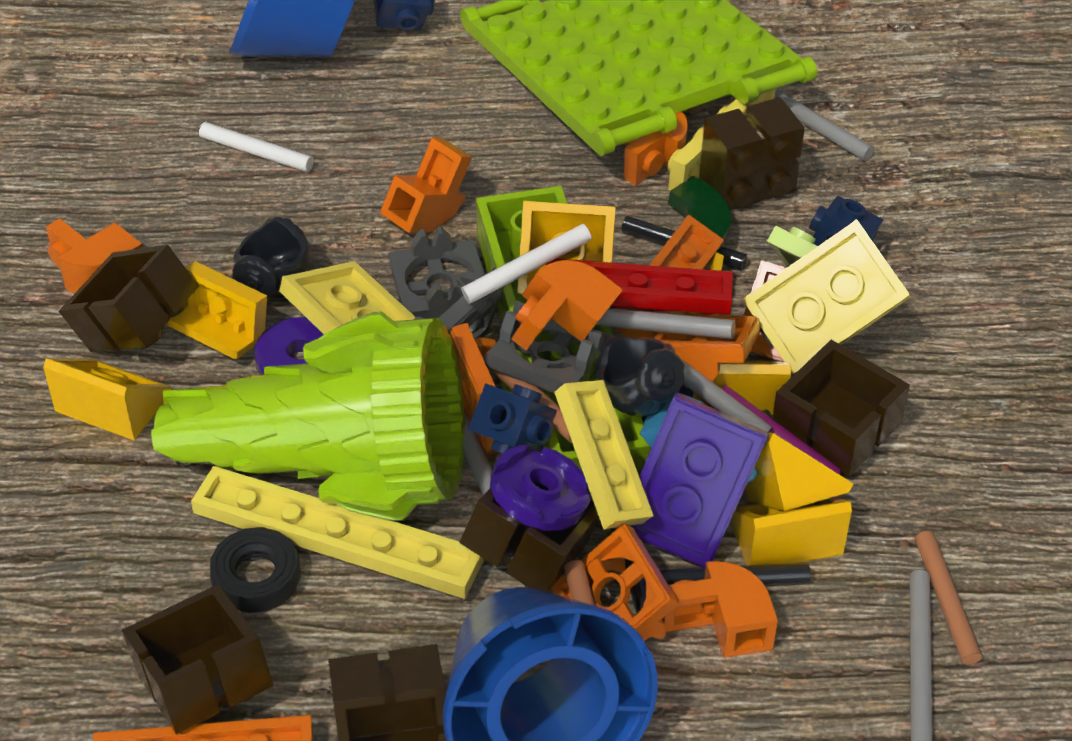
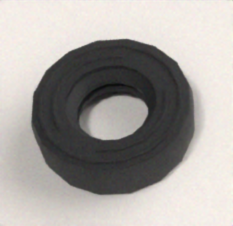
[210,527,301,613]

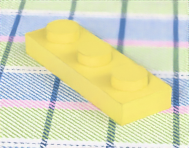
[554,380,653,530]

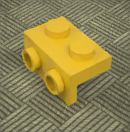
[167,261,267,359]

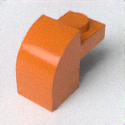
[624,111,688,186]
[380,137,472,233]
[46,218,143,294]
[511,260,622,350]
[662,561,778,658]

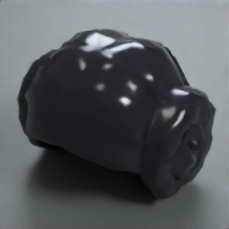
[232,217,313,298]
[596,336,685,417]

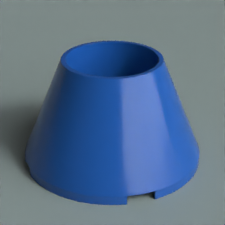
[229,0,355,57]
[443,587,658,741]

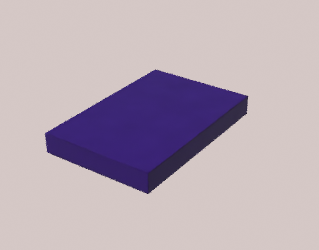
[631,392,769,568]

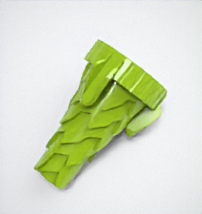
[151,312,465,521]

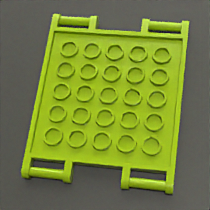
[460,0,818,156]

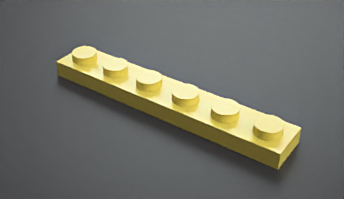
[191,466,484,599]

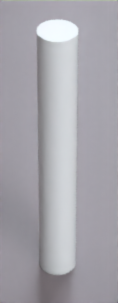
[199,122,314,173]
[461,224,592,304]

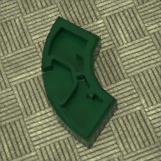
[668,176,731,252]

